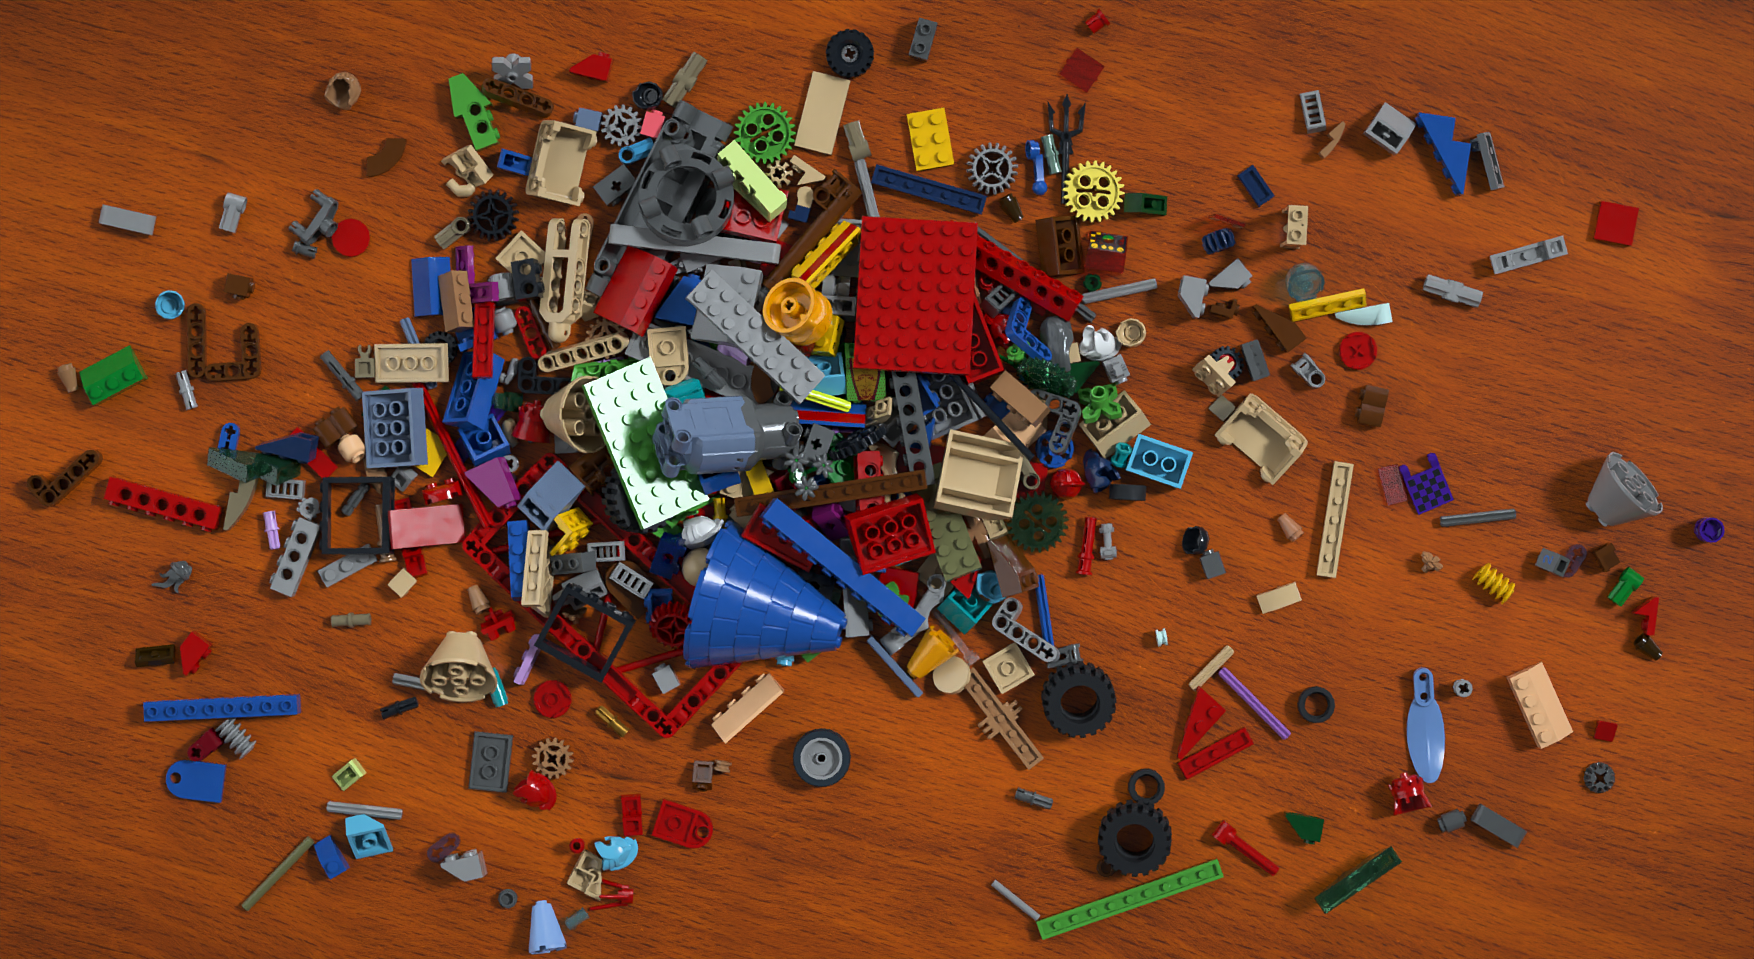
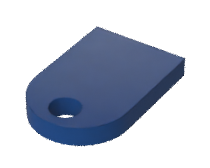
[166,760,227,803]

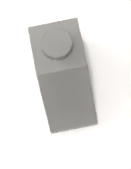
[1208,258,1252,289]

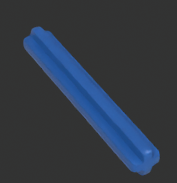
[1035,574,1054,650]

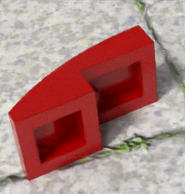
[621,794,643,836]

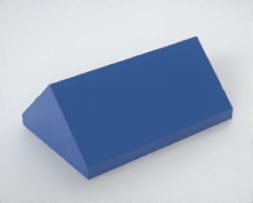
[411,257,451,317]

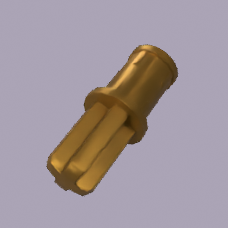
[595,705,630,738]

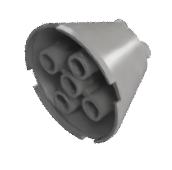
[1586,452,1663,527]

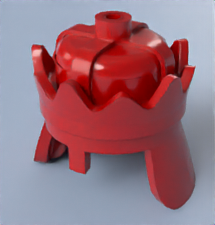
[511,400,550,443]
[1388,772,1432,816]

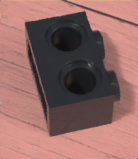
[511,258,545,302]

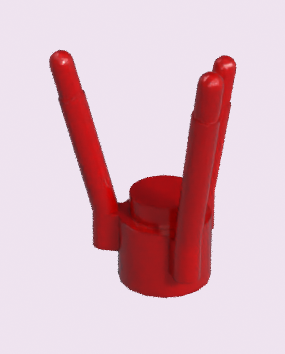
[589,879,634,911]

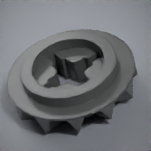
[1584,762,1615,793]

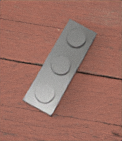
[318,544,378,588]

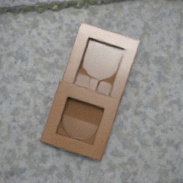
[1318,121,1345,160]

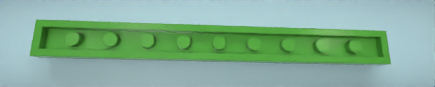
[1036,858,1224,940]

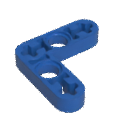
[1005,297,1052,365]

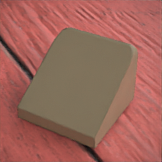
[1208,395,1236,422]

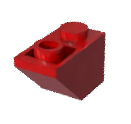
[180,631,213,676]

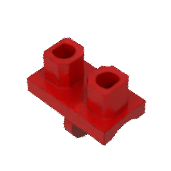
[480,607,516,641]

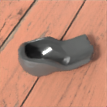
[1040,316,1074,376]

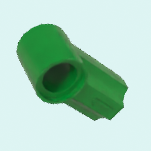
[1607,566,1644,607]

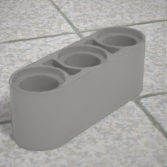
[98,204,156,235]

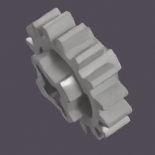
[601,105,642,147]

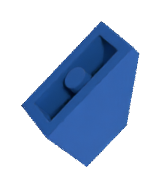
[314,835,350,880]

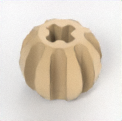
[764,160,793,189]

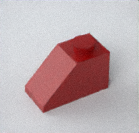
[569,52,613,83]

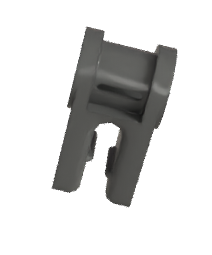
[1044,643,1084,668]

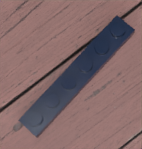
[871,164,987,215]

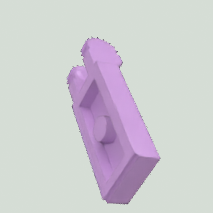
[513,634,541,685]

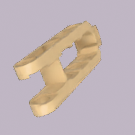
[539,218,590,343]

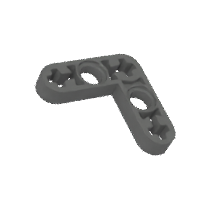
[1030,389,1082,455]

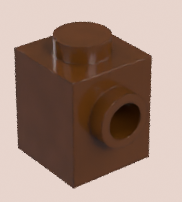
[224,273,255,300]

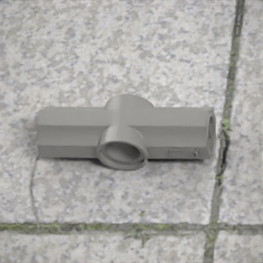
[1423,274,1483,308]

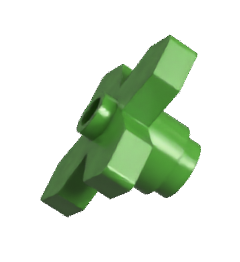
[1078,383,1122,424]

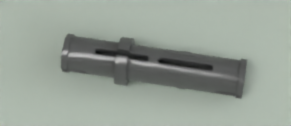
[320,350,363,402]

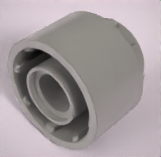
[488,272,519,306]

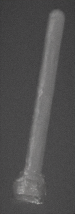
[917,589,980,666]

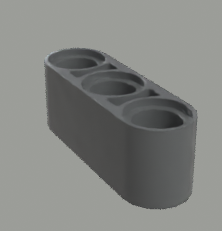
[1470,803,1527,848]

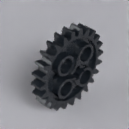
[828,423,887,461]

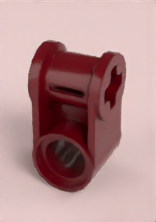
[187,727,225,761]

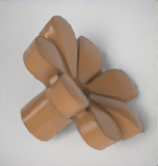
[1421,551,1443,573]
[562,604,587,624]

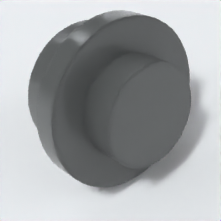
[498,889,518,908]

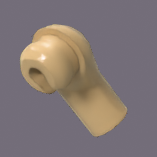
[446,178,475,197]

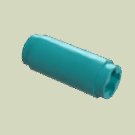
[490,667,508,708]

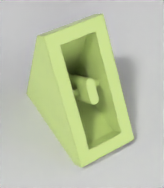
[332,758,367,791]

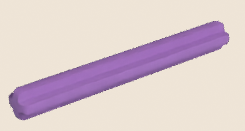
[1218,667,1291,740]

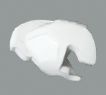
[1079,325,1122,361]
[682,516,724,550]

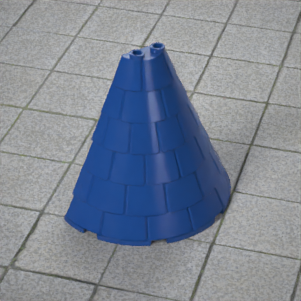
[683,520,847,669]

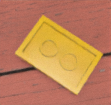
[907,108,954,171]

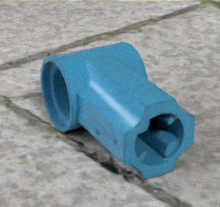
[619,137,654,165]

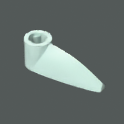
[1335,303,1393,325]

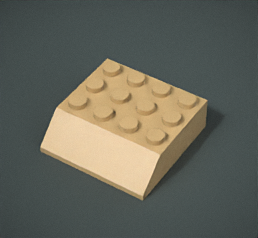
[933,429,1024,520]

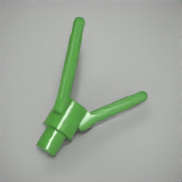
[671,495,720,524]

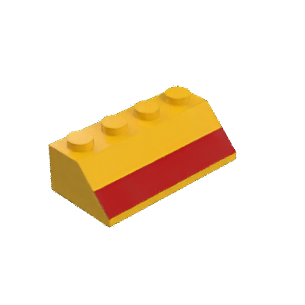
[791,221,861,289]

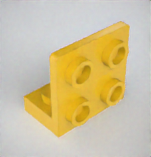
[549,507,593,556]

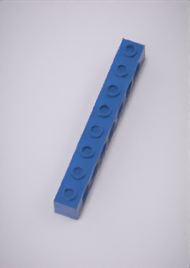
[143,694,301,722]

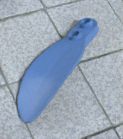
[1407,667,1445,783]

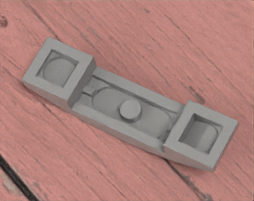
[1489,236,1568,275]

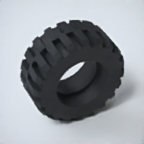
[602,468,674,534]
[1041,661,1116,738]
[1098,799,1172,877]

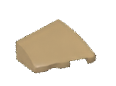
[441,145,494,187]
[566,849,602,901]

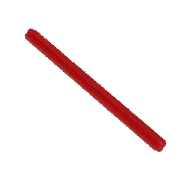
[412,382,493,528]

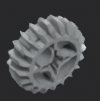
[966,143,1018,195]

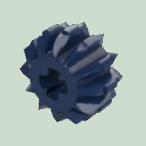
[1202,228,1236,255]

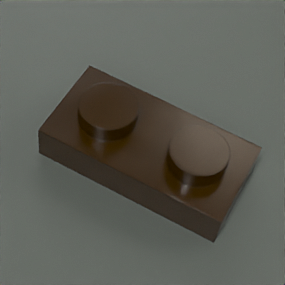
[135,644,176,668]

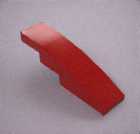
[395,497,428,578]

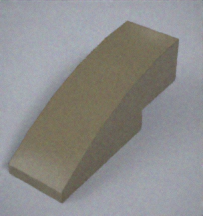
[223,474,259,530]

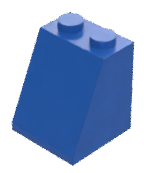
[655,274,701,327]

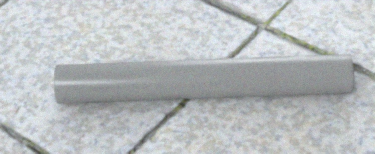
[991,879,1040,921]

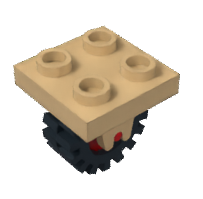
[1192,346,1244,397]

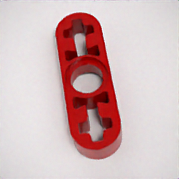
[515,306,547,359]

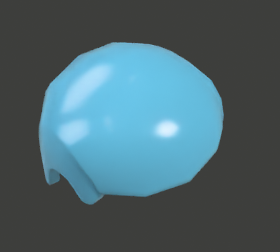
[155,290,185,319]

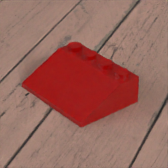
[593,246,678,337]
[844,493,936,575]

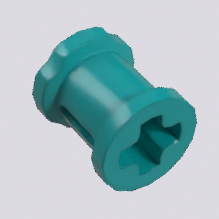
[1111,442,1132,468]

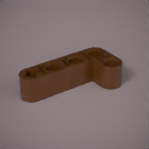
[27,450,103,506]

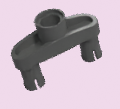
[289,189,338,245]

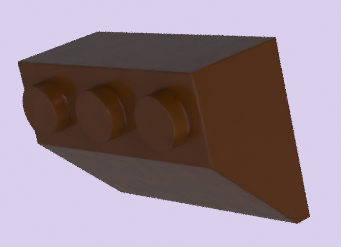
[1035,216,1085,277]

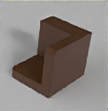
[1592,543,1620,572]

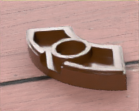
[367,138,407,176]
[751,364,775,404]

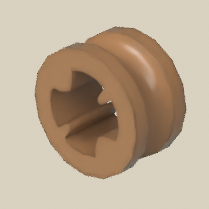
[713,759,732,773]

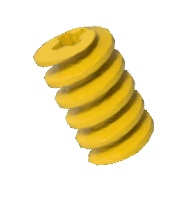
[1472,563,1515,605]

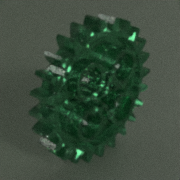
[1016,357,1077,399]
[1006,490,1069,553]

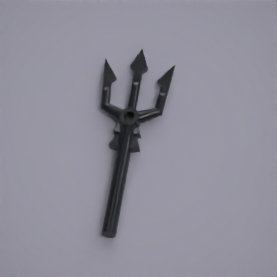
[1047,94,1086,204]

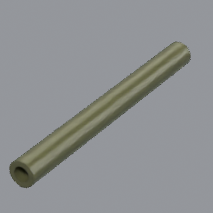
[241,836,315,911]

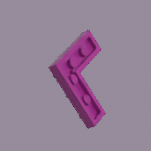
[455,245,499,303]

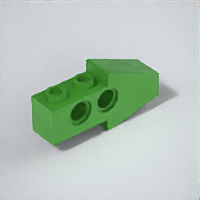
[449,73,501,152]

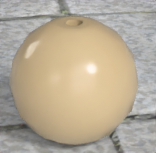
[682,548,709,586]

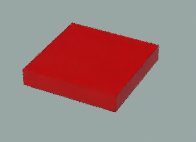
[1593,201,1639,246]

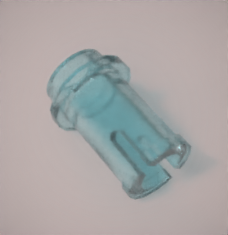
[564,907,590,930]

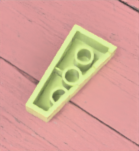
[717,140,787,222]

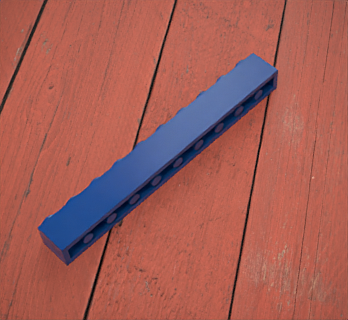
[759,498,926,637]

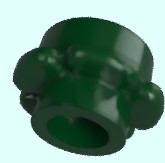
[1083,274,1102,292]

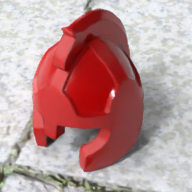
[984,313,1016,351]
[1050,468,1086,499]
[512,769,557,810]

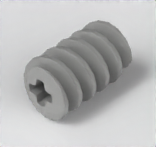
[215,717,257,759]

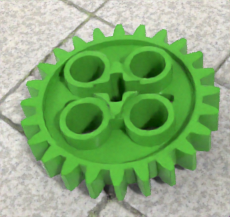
[734,102,796,165]

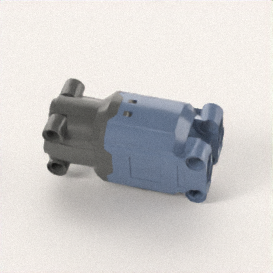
[652,391,803,478]

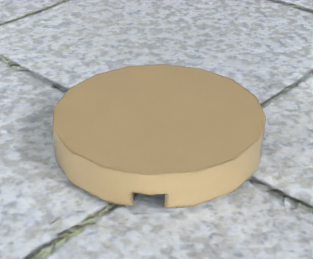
[933,656,971,694]

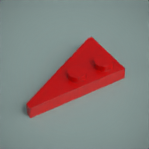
[1177,686,1226,760]

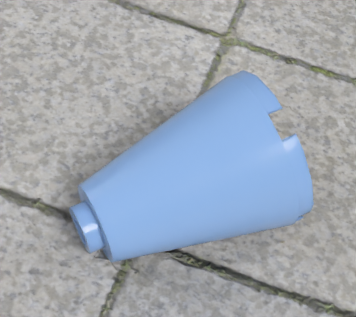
[529,900,567,954]

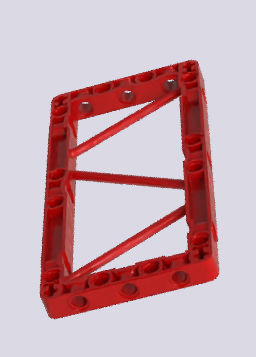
[462,453,743,738]

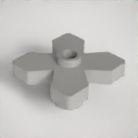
[492,54,533,89]

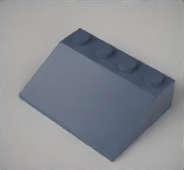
[362,388,428,468]

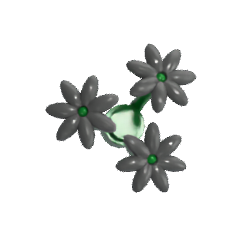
[784,448,834,501]

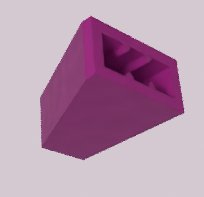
[465,457,522,509]

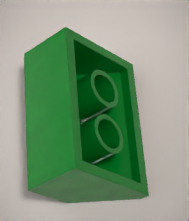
[79,345,148,406]

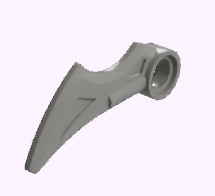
[891,574,946,634]

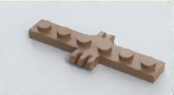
[965,667,1044,770]

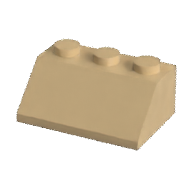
[1079,390,1151,459]

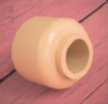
[337,434,366,463]

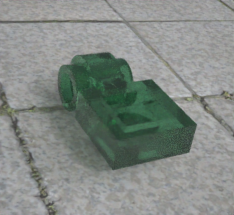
[492,392,523,412]

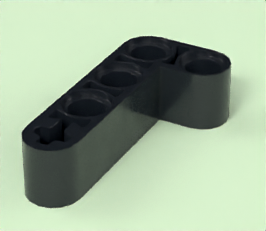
[518,357,572,395]

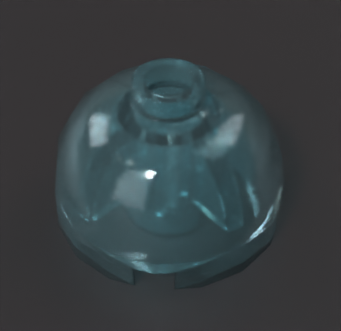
[1285,263,1325,302]

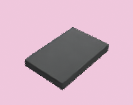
[469,731,513,793]

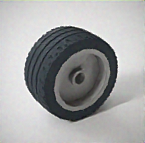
[793,728,851,787]

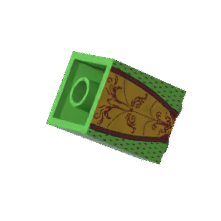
[844,343,886,403]

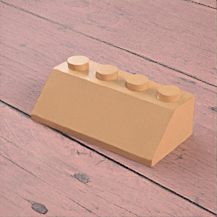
[1506,662,1573,749]
[711,673,784,744]

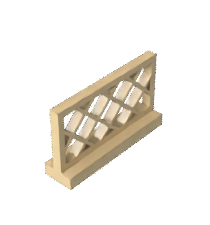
[521,530,557,618]

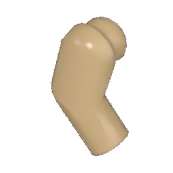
[502,418,519,448]

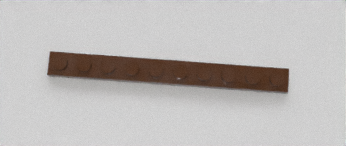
[734,469,928,517]

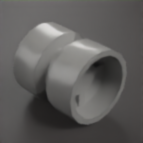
[822,275,851,297]

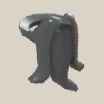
[152,561,192,593]

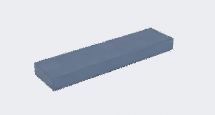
[867,635,923,698]

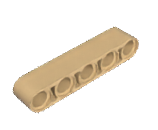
[538,332,629,372]

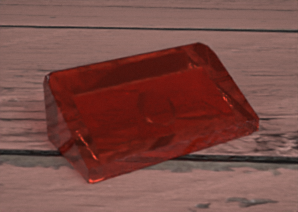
[1378,464,1408,506]

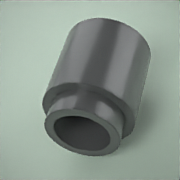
[1437,808,1467,833]

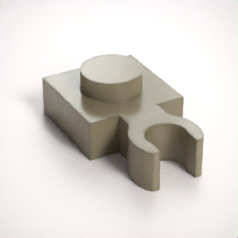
[355,345,375,378]

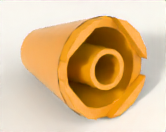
[907,626,959,678]

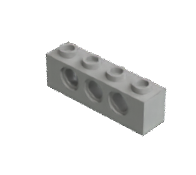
[269,517,321,597]

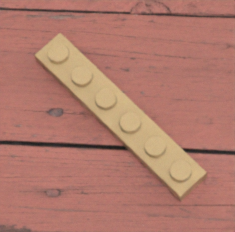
[1316,461,1354,578]

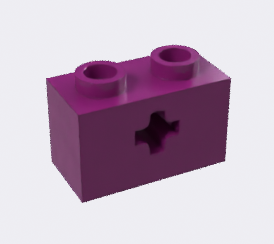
[811,502,849,541]

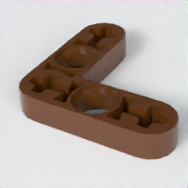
[205,323,262,381]

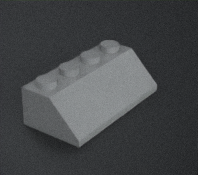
[843,559,873,637]

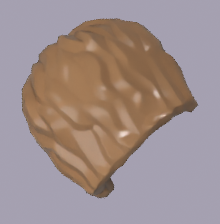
[324,72,361,110]

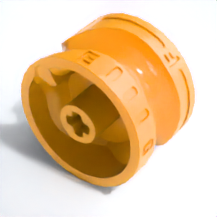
[763,278,833,346]

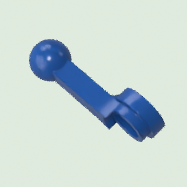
[1025,140,1047,195]

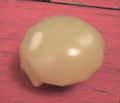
[1116,318,1146,348]

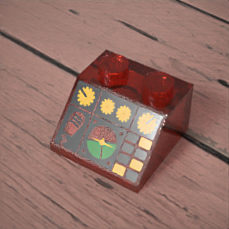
[1084,231,1128,274]

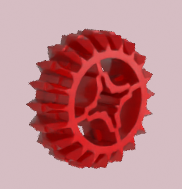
[649,600,692,649]

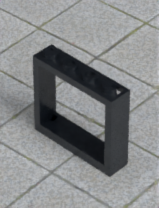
[319,477,395,555]
[534,583,636,683]

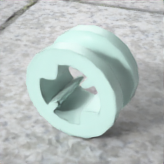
[1155,628,1168,647]

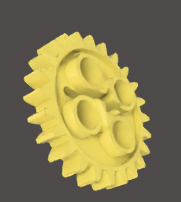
[1062,160,1125,223]

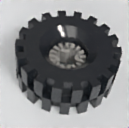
[826,29,874,79]

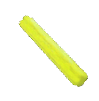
[779,386,851,412]

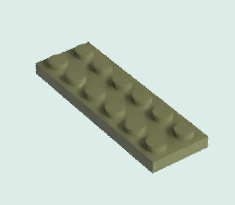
[911,462,982,583]

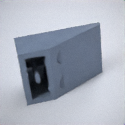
[517,461,585,531]

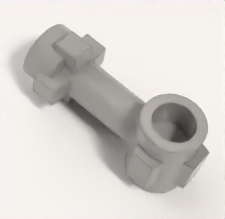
[1099,523,1117,560]

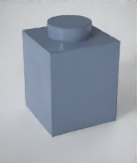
[573,107,603,133]

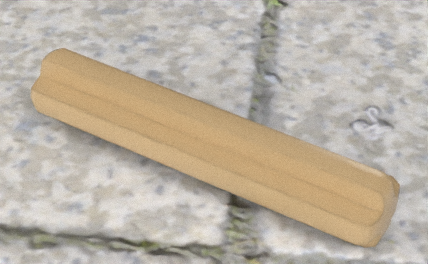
[1189,645,1234,691]

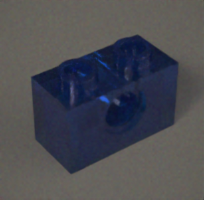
[649,532,687,580]

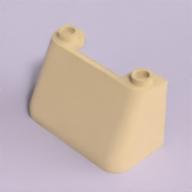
[526,120,597,206]
[1215,393,1308,485]

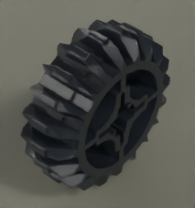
[467,189,519,241]

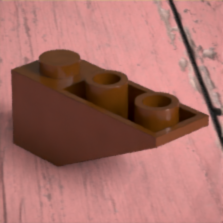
[1252,304,1307,353]

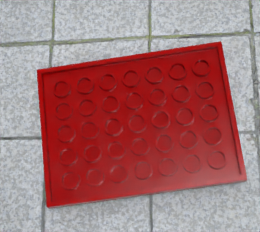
[853,216,978,376]

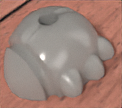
[296,498,320,521]

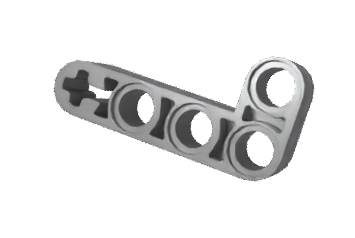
[992,598,1060,663]

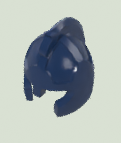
[1083,449,1121,493]

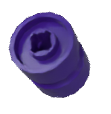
[1694,517,1725,543]

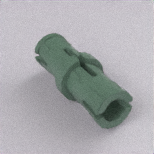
[1041,134,1062,175]

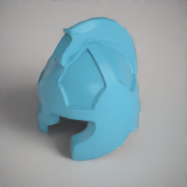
[594,836,638,871]

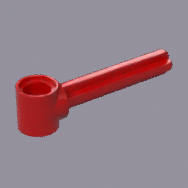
[1211,820,1279,876]

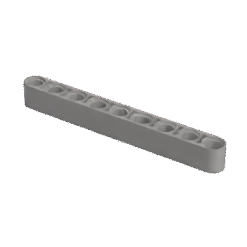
[608,224,781,264]

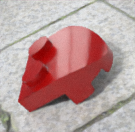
[422,477,463,505]

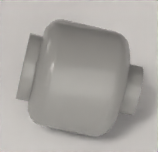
[494,306,517,336]

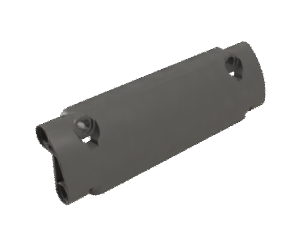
[585,100,733,297]

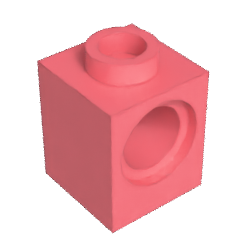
[640,110,666,139]

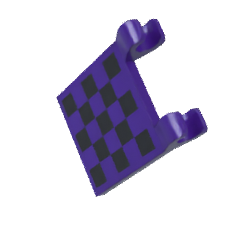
[1398,453,1454,515]

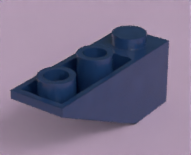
[255,432,319,464]

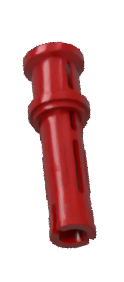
[1075,517,1097,576]

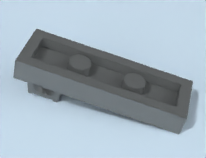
[1470,132,1504,190]

